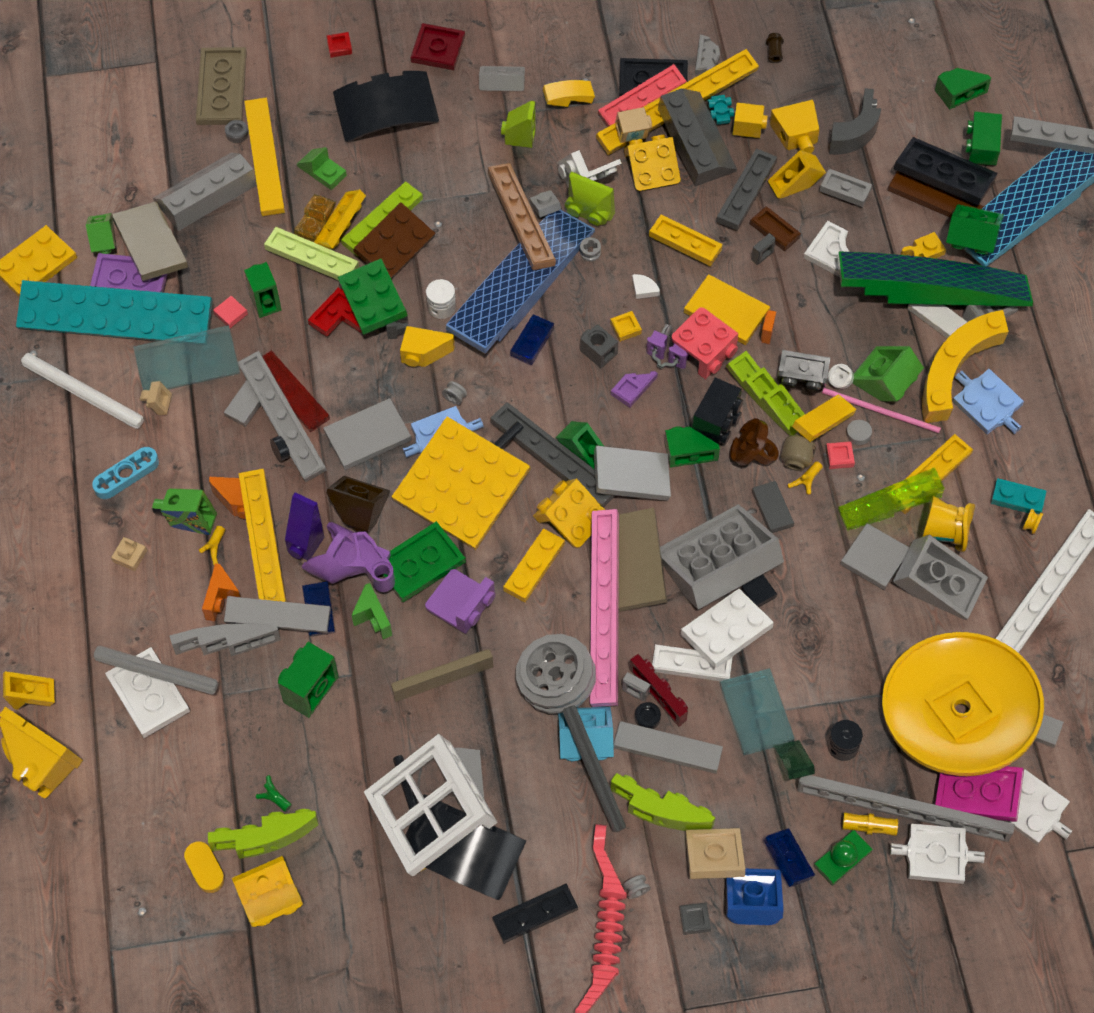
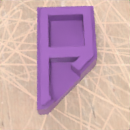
[611,371,658,408]

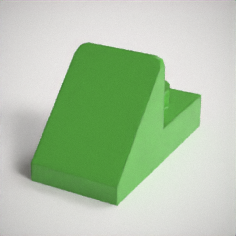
[297,147,347,190]
[352,583,392,639]

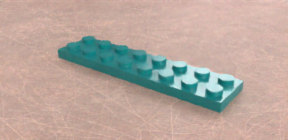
[16,280,213,346]

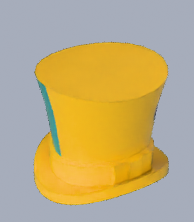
[923,496,975,552]

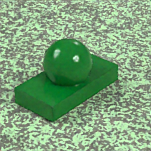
[814,830,873,886]

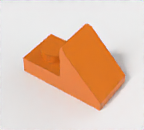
[202,563,240,621]

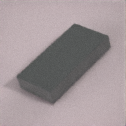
[752,481,794,533]

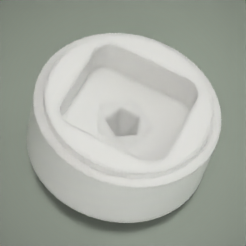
[828,364,854,389]

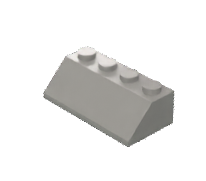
[153,153,257,231]

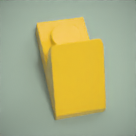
[3,671,55,710]

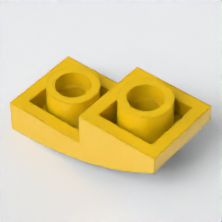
[543,80,595,107]

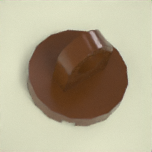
[730,418,779,466]

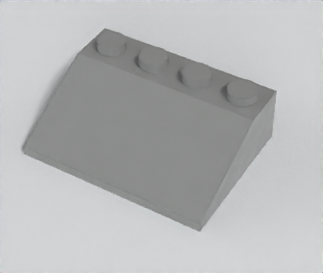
[660,504,784,610]

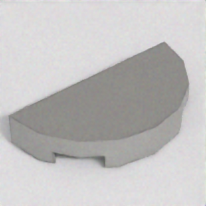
[695,35,720,75]

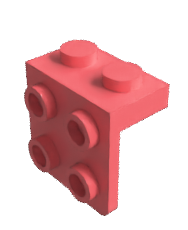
[671,307,738,379]

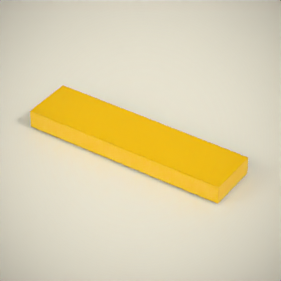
[887,434,973,514]

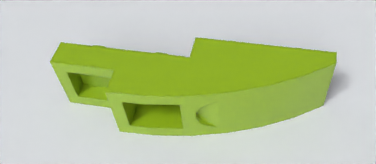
[611,773,715,831]
[208,809,318,859]

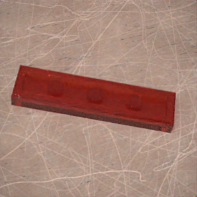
[262,350,330,433]

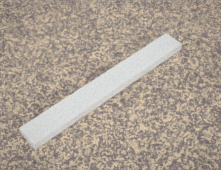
[996,509,1094,653]

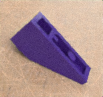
[285,492,325,561]

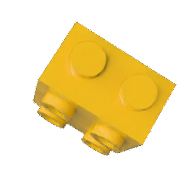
[624,134,681,191]
[533,478,605,548]
[232,856,303,927]

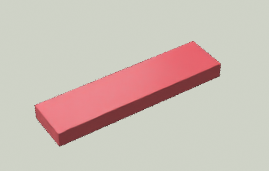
[598,64,687,127]

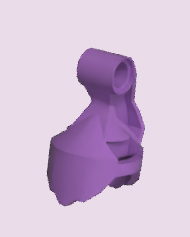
[302,522,395,592]

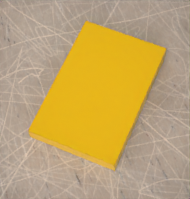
[684,274,770,345]

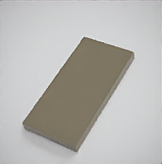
[196,47,247,125]
[112,201,188,281]
[618,508,668,612]

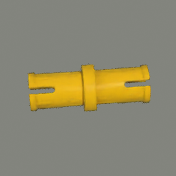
[842,812,898,836]

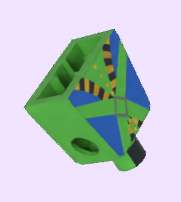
[152,489,217,535]

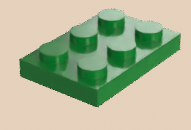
[338,259,408,335]
[381,521,466,602]

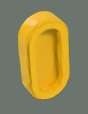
[184,841,225,893]

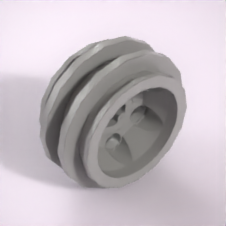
[516,634,596,714]

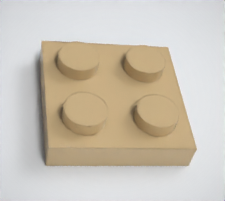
[686,828,745,879]

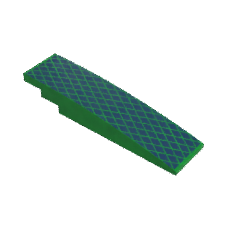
[838,251,1033,306]

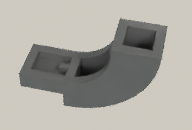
[829,88,881,155]

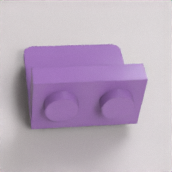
[425,569,496,634]

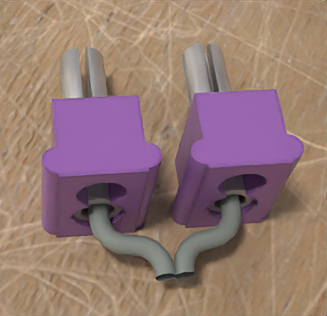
[646,324,689,369]

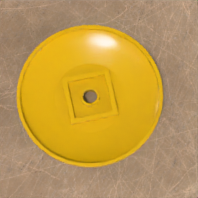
[882,632,1044,776]

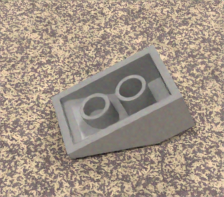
[893,535,988,620]

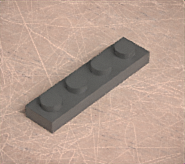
[716,148,777,231]

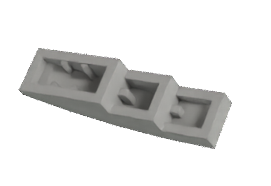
[169,623,281,657]

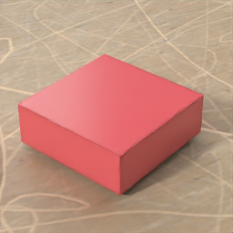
[213,296,248,328]
[826,442,855,469]

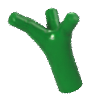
[256,775,292,812]

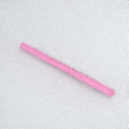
[822,388,941,433]

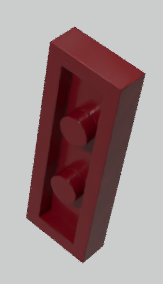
[629,654,688,727]

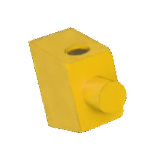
[770,100,819,154]

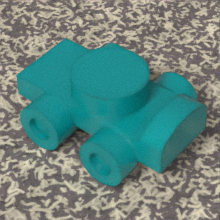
[708,95,734,124]

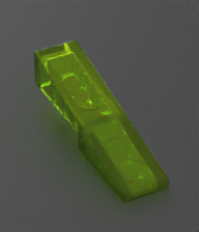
[838,467,945,531]

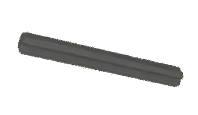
[563,705,626,832]

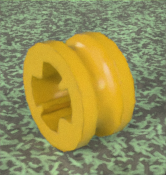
[1023,509,1043,534]

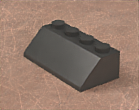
[658,88,737,186]

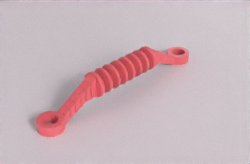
[575,824,627,1013]

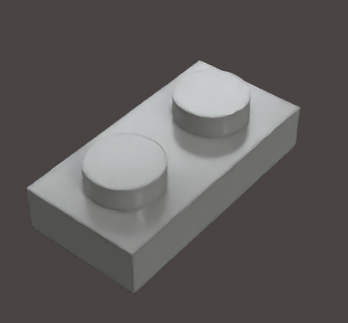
[820,169,872,207]

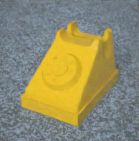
[0,707,83,799]

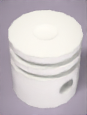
[426,279,456,319]

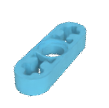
[92,447,159,499]

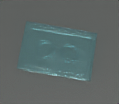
[720,668,795,755]

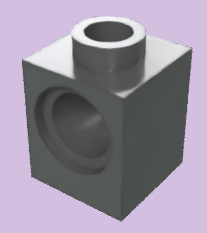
[580,324,618,368]

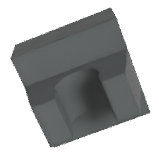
[386,316,408,339]

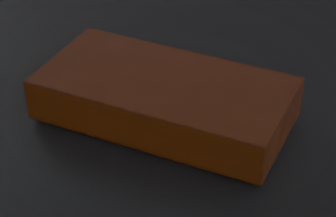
[750,206,801,252]

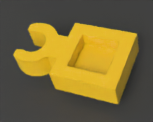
[901,232,946,258]

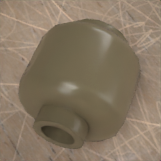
[781,432,816,471]

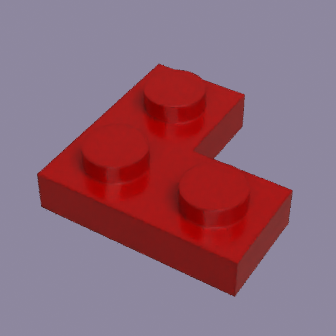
[308,287,362,337]

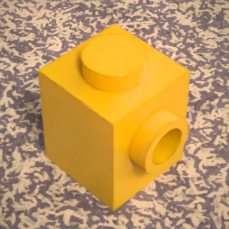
[733,103,768,138]

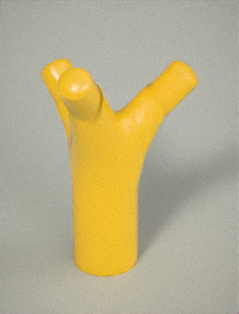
[787,461,823,495]
[199,525,226,566]

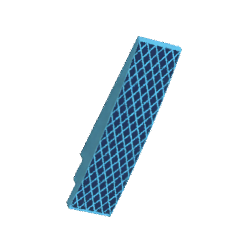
[964,148,1094,266]

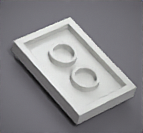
[681,589,774,669]
[105,647,190,738]

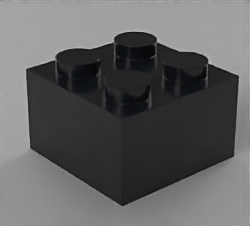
[692,377,744,447]

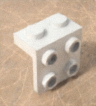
[558,150,622,188]

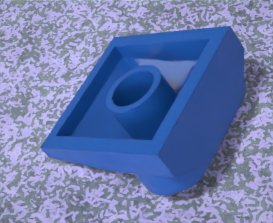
[726,868,784,925]

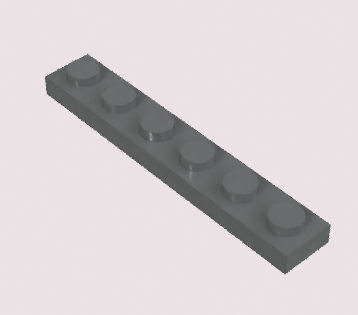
[490,402,616,508]

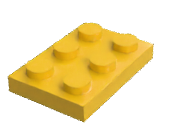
[0,225,77,298]

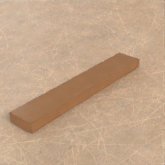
[488,163,556,270]

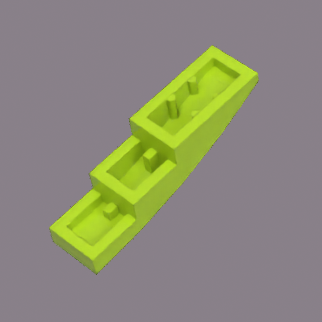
[726,350,805,436]

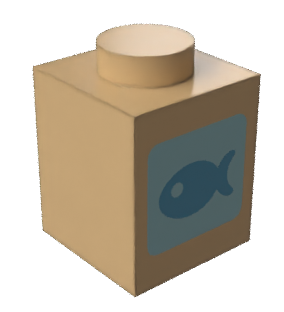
[615,107,652,143]

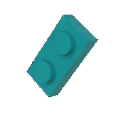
[991,478,1047,514]

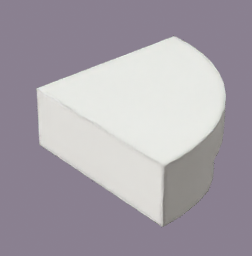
[632,274,660,299]

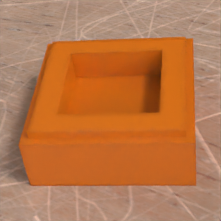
[761,310,776,344]

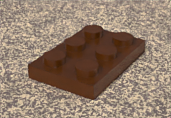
[353,202,436,279]

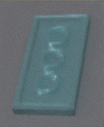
[133,326,240,390]

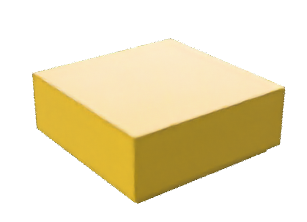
[610,311,642,342]

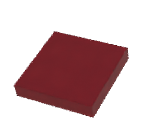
[410,23,465,71]

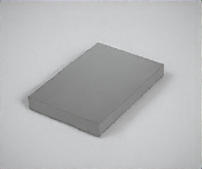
[323,398,412,470]
[594,446,671,501]

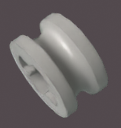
[580,237,601,262]
[442,381,467,405]
[623,875,651,899]

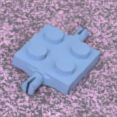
[953,369,1024,435]
[402,406,484,458]

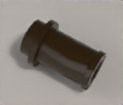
[766,33,784,63]

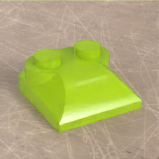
[565,171,615,226]

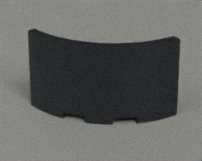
[333,70,439,142]
[405,794,526,900]

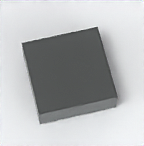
[751,233,775,265]
[679,902,711,935]

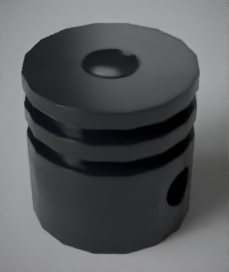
[827,720,863,761]

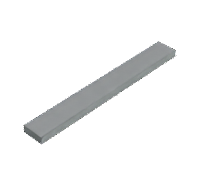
[797,773,1015,842]

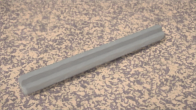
[94,646,218,695]

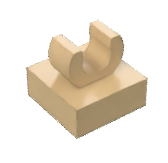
[140,381,172,415]
[111,537,147,571]

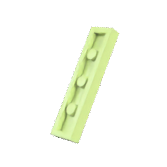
[264,227,359,280]

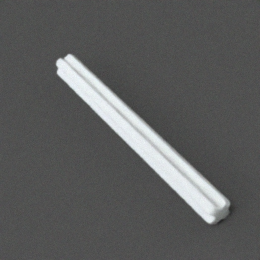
[21,353,144,429]

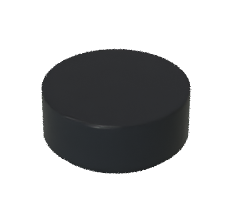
[270,436,290,462]
[635,702,661,729]

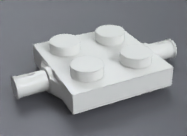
[1003,769,1073,845]
[890,824,985,884]

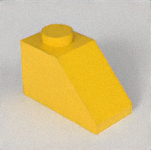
[767,150,826,199]
[400,326,455,367]

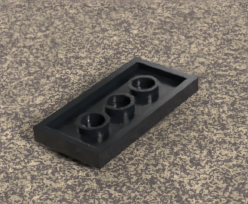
[893,137,998,206]

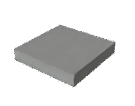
[840,523,910,590]

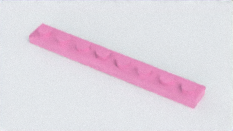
[590,509,619,707]

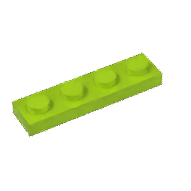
[341,181,423,257]

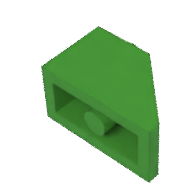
[85,213,116,254]

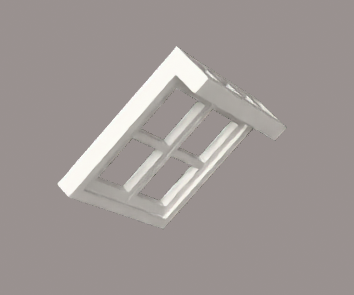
[364,734,498,876]

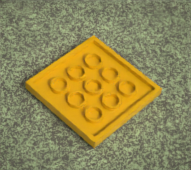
[392,416,531,550]

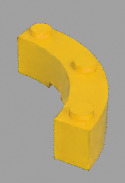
[922,310,1009,423]

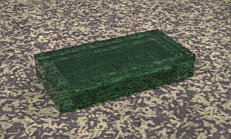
[774,740,815,780]

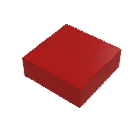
[326,32,352,58]

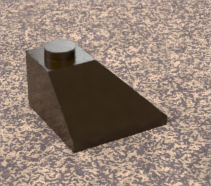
[326,476,390,532]

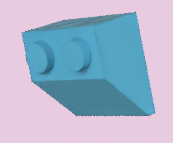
[558,707,614,761]

